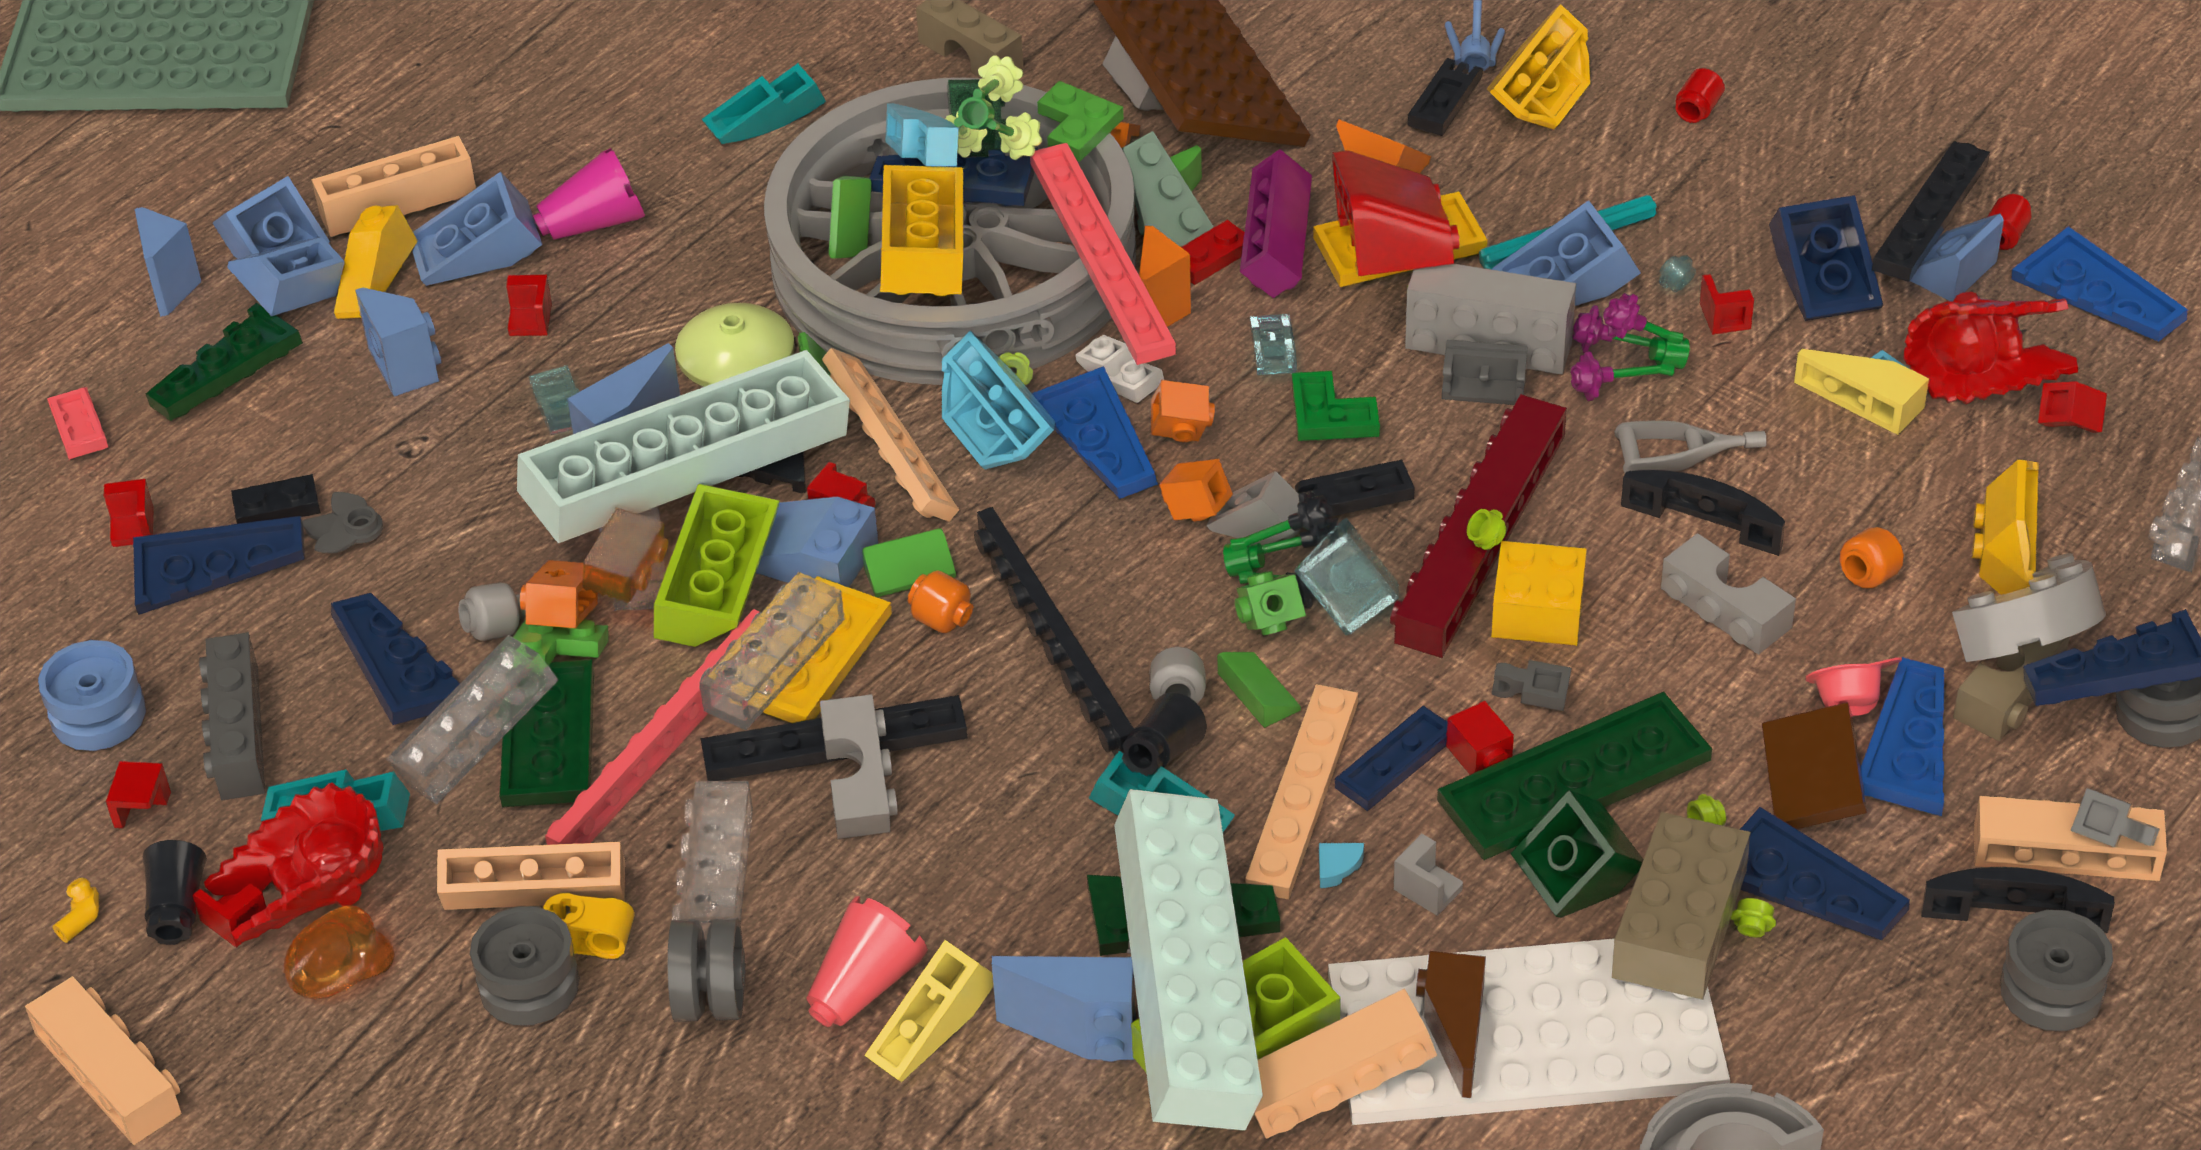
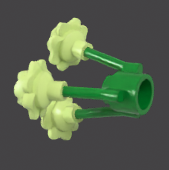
[945,55,1042,160]

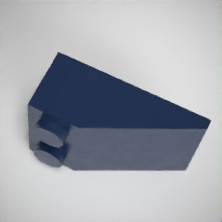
[1769,195,1883,321]

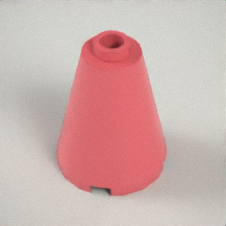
[806,896,928,1027]

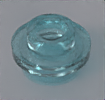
[1659,255,1696,292]

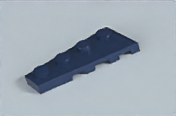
[869,148,1038,206]
[133,516,305,615]
[331,593,474,725]
[2023,609,2201,706]
[1740,807,1910,940]

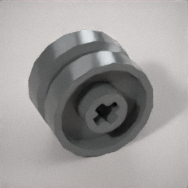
[2115,677,2201,748]
[470,906,580,1025]
[2000,910,2113,1031]
[668,918,746,1022]

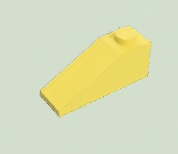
[1794,349,1929,435]
[865,940,994,1082]

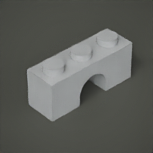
[1661,533,1796,655]
[820,694,898,839]

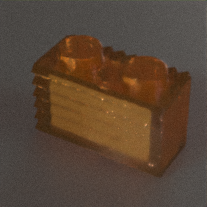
[583,507,669,604]

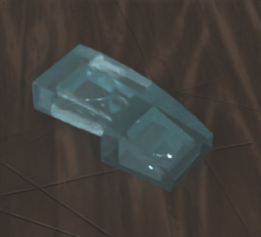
[1250,314,1297,375]
[529,365,579,436]

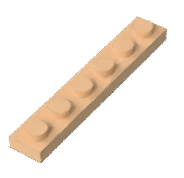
[822,348,959,522]
[1245,684,1358,900]

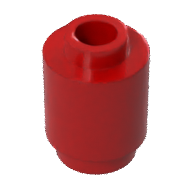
[1675,68,1725,123]
[1986,194,2032,250]

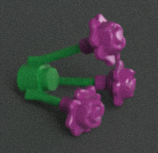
[1570,293,1690,401]

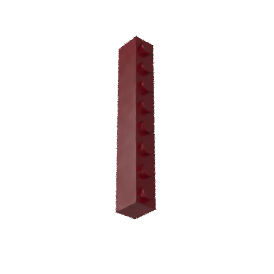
[1390,394,1567,658]

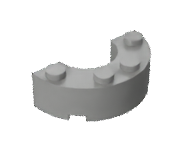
[1952,553,2106,662]
[1640,1083,1824,1150]

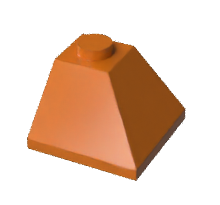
[1336,119,1431,173]

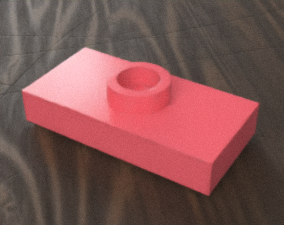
[47,387,109,460]

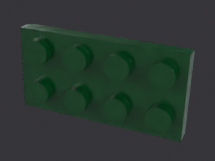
[499,659,594,807]

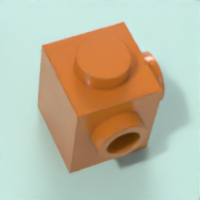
[1151,380,1215,442]
[1159,459,1233,521]

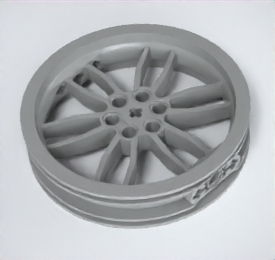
[764,78,1136,385]

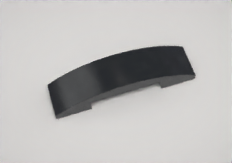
[1621,470,1785,556]
[1921,867,2115,933]

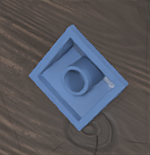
[135,207,202,317]
[1910,213,2004,301]

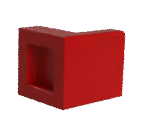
[506,274,552,336]
[1699,274,1754,335]
[2038,381,2107,433]
[104,479,154,547]
[106,761,171,829]
[193,883,266,948]

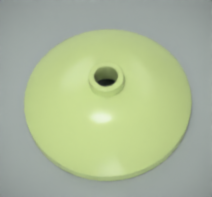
[675,303,795,387]

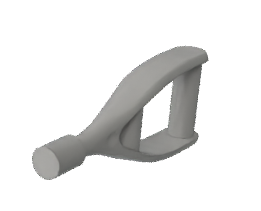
[1614,421,1767,473]

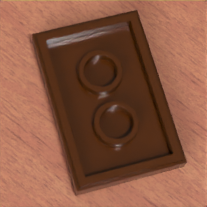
[1762,702,1867,829]

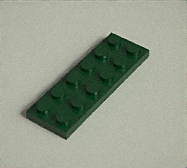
[1437,691,1713,860]

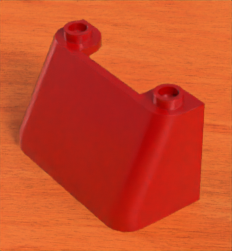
[1332,150,1460,277]

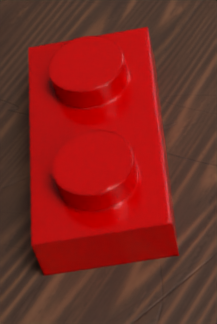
[1181,219,1245,285]

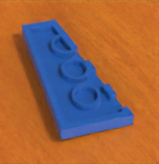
[2012,226,2188,342]
[1032,366,1158,499]
[1860,657,1944,816]

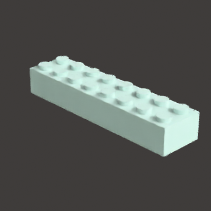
[517,350,850,543]
[1114,789,1263,1130]

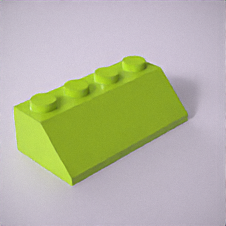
[654,484,780,647]

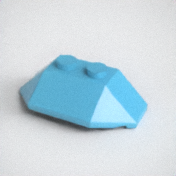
[942,331,1055,469]

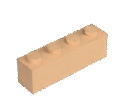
[312,136,476,237]
[1974,796,2167,881]
[437,842,625,910]
[25,976,182,1145]
[1254,988,1437,1139]

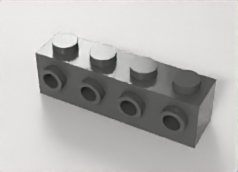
[199,632,265,801]

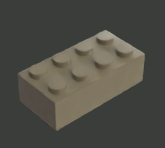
[1612,812,1751,1000]

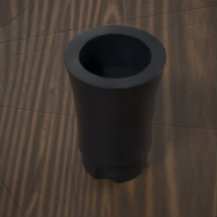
[1122,692,1207,776]
[142,840,207,945]

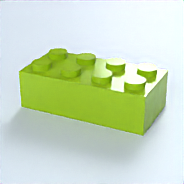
[1131,937,1341,1072]

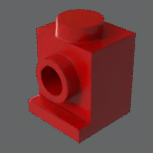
[807,462,875,507]

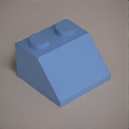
[212,176,330,259]
[355,287,441,397]

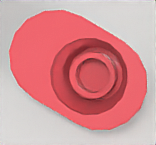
[1805,657,1902,716]

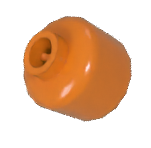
[1839,527,1904,588]
[907,570,974,633]

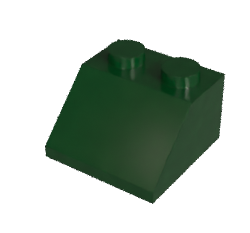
[1510,790,1644,918]

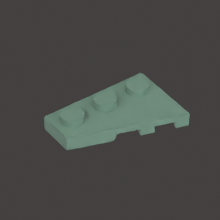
[1122,131,1214,247]

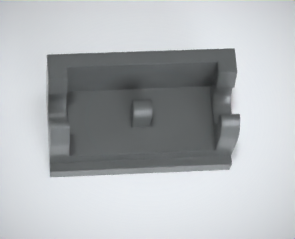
[1442,340,1528,405]

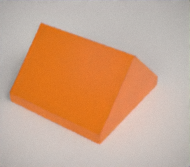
[1139,226,1191,327]

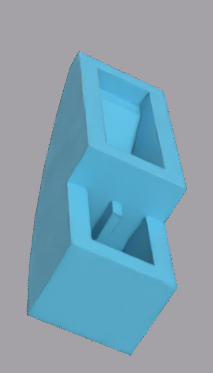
[885,103,959,166]

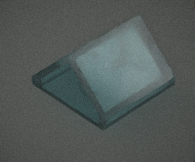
[1294,518,1399,636]

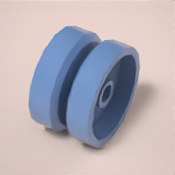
[38,640,146,751]

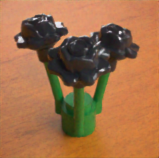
[1223,491,1343,609]

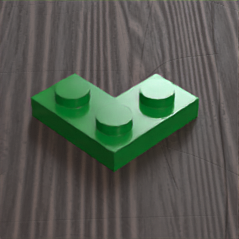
[1292,371,1380,441]

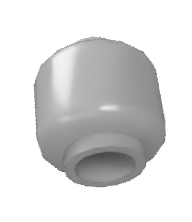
[458,582,525,641]
[1149,646,1206,704]

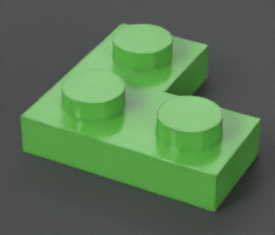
[1037,81,1124,162]
[503,619,609,671]

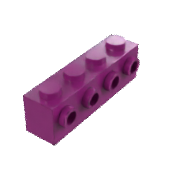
[1240,149,1312,298]

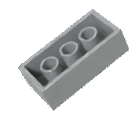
[1405,264,1576,375]

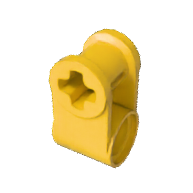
[543,893,635,959]

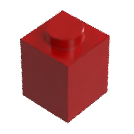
[1446,701,1514,775]

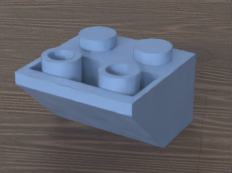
[227,237,345,316]

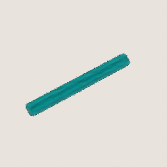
[1479,195,1657,270]

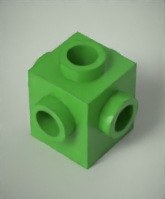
[1235,571,1306,635]

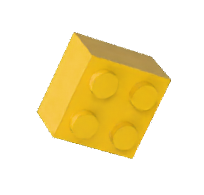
[1491,541,1587,646]

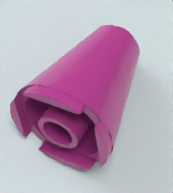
[533,148,645,240]

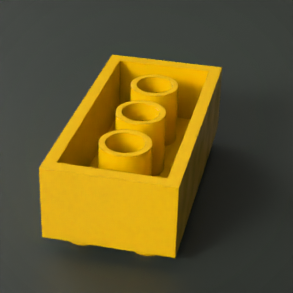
[880,165,963,296]

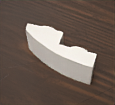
[1075,335,1164,403]

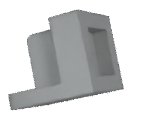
[1394,833,1463,916]

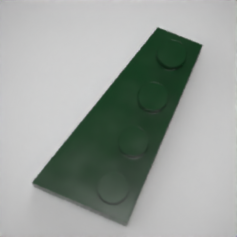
[145,303,303,421]
[1087,874,1280,956]

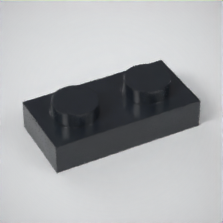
[231,474,321,524]

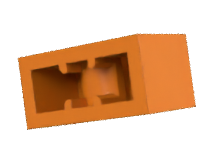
[520,560,598,628]

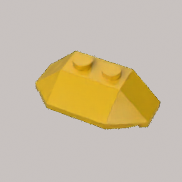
[1487,4,1590,130]
[1972,460,2039,595]

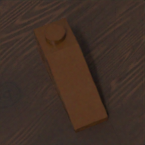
[1416,951,1486,1098]

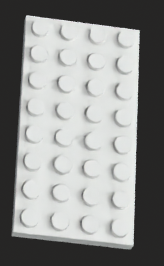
[1328,938,1730,1125]

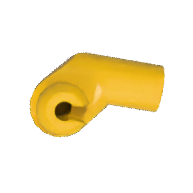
[52,878,99,943]

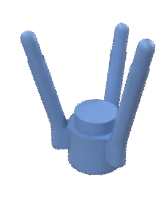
[1445,0,1505,72]

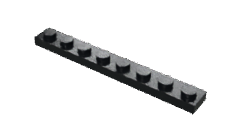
[974,507,1134,756]

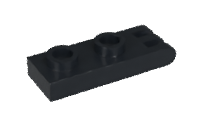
[1408,58,1483,136]
[1295,459,1415,516]

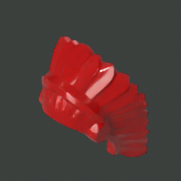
[1903,292,2078,405]
[204,782,384,942]

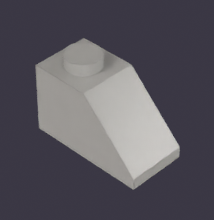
[1206,471,1300,545]

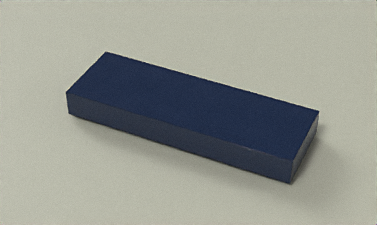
[1335,706,1447,811]

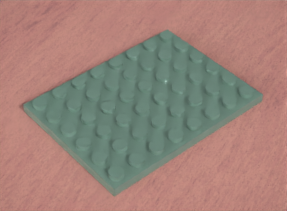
[0,0,314,112]

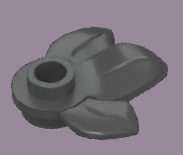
[302,492,383,553]

